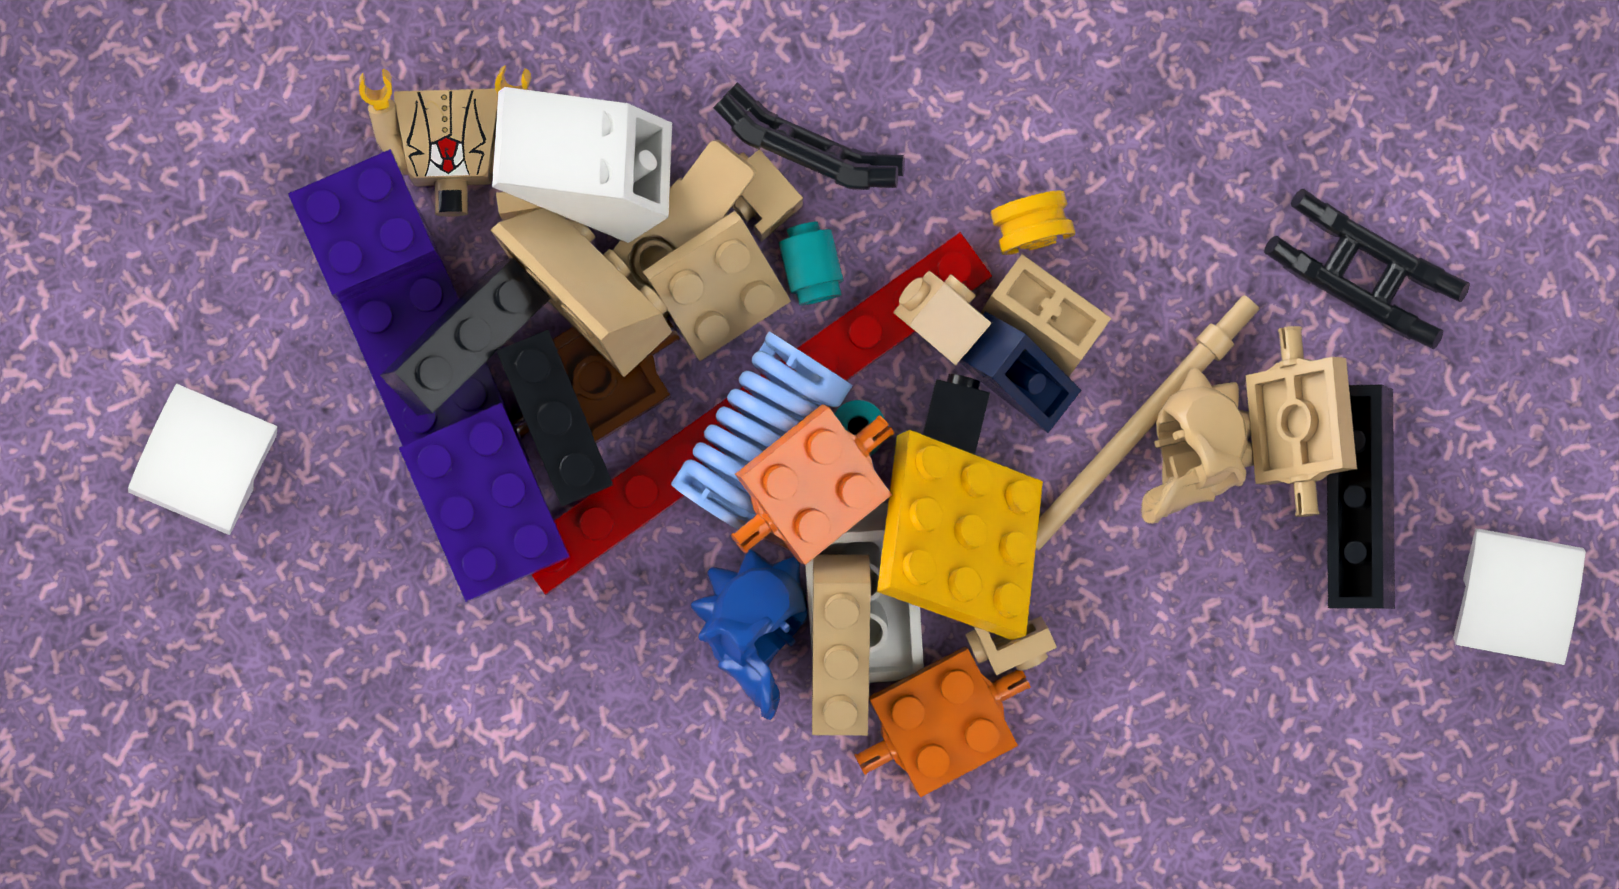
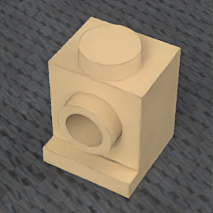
[732,149,803,242]

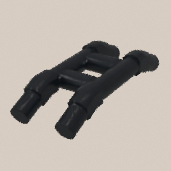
[713,82,905,190]
[1264,189,1470,349]

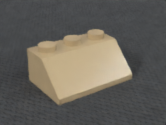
[491,208,672,377]

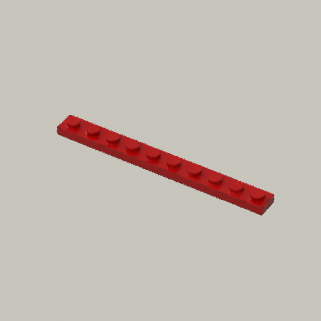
[531,232,992,595]

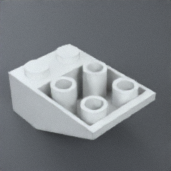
[492,87,672,243]

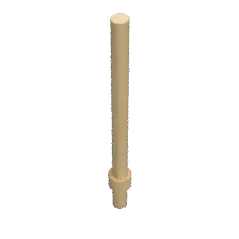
[1036,295,1260,551]

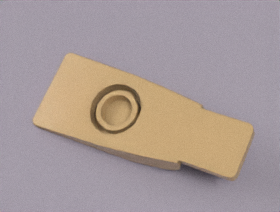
[612,139,756,320]

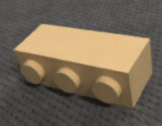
[812,554,871,736]

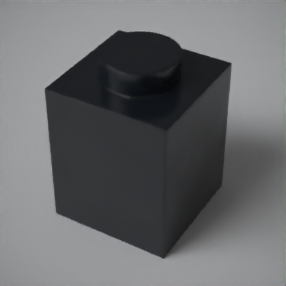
[922,374,990,455]

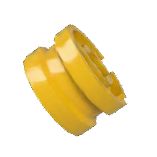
[990,190,1076,255]

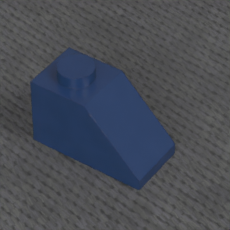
[959,311,1081,433]

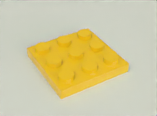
[877,430,1043,640]

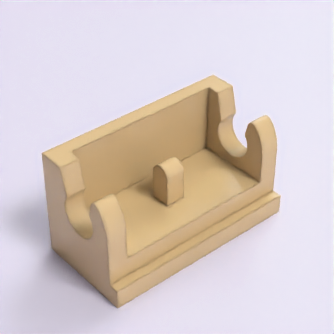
[981,254,1111,377]

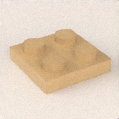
[642,211,791,361]

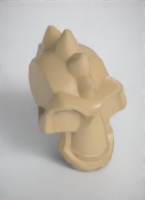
[1141,368,1254,523]

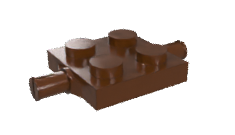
[510,319,681,444]

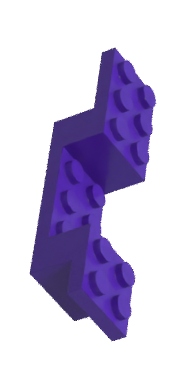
[288,149,570,603]

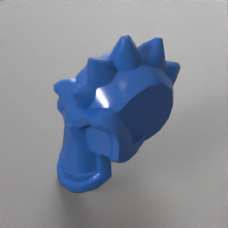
[691,549,808,720]

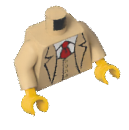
[359,65,532,217]

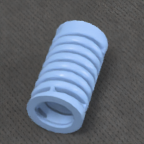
[671,331,853,530]

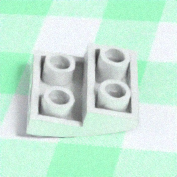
[128,384,277,535]
[1453,528,1586,665]

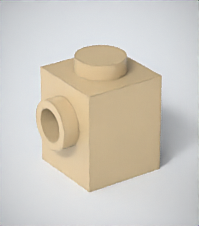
[893,271,991,365]

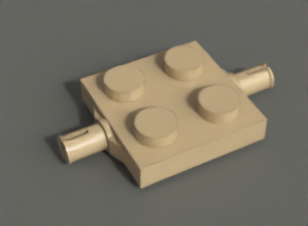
[1245,326,1357,517]

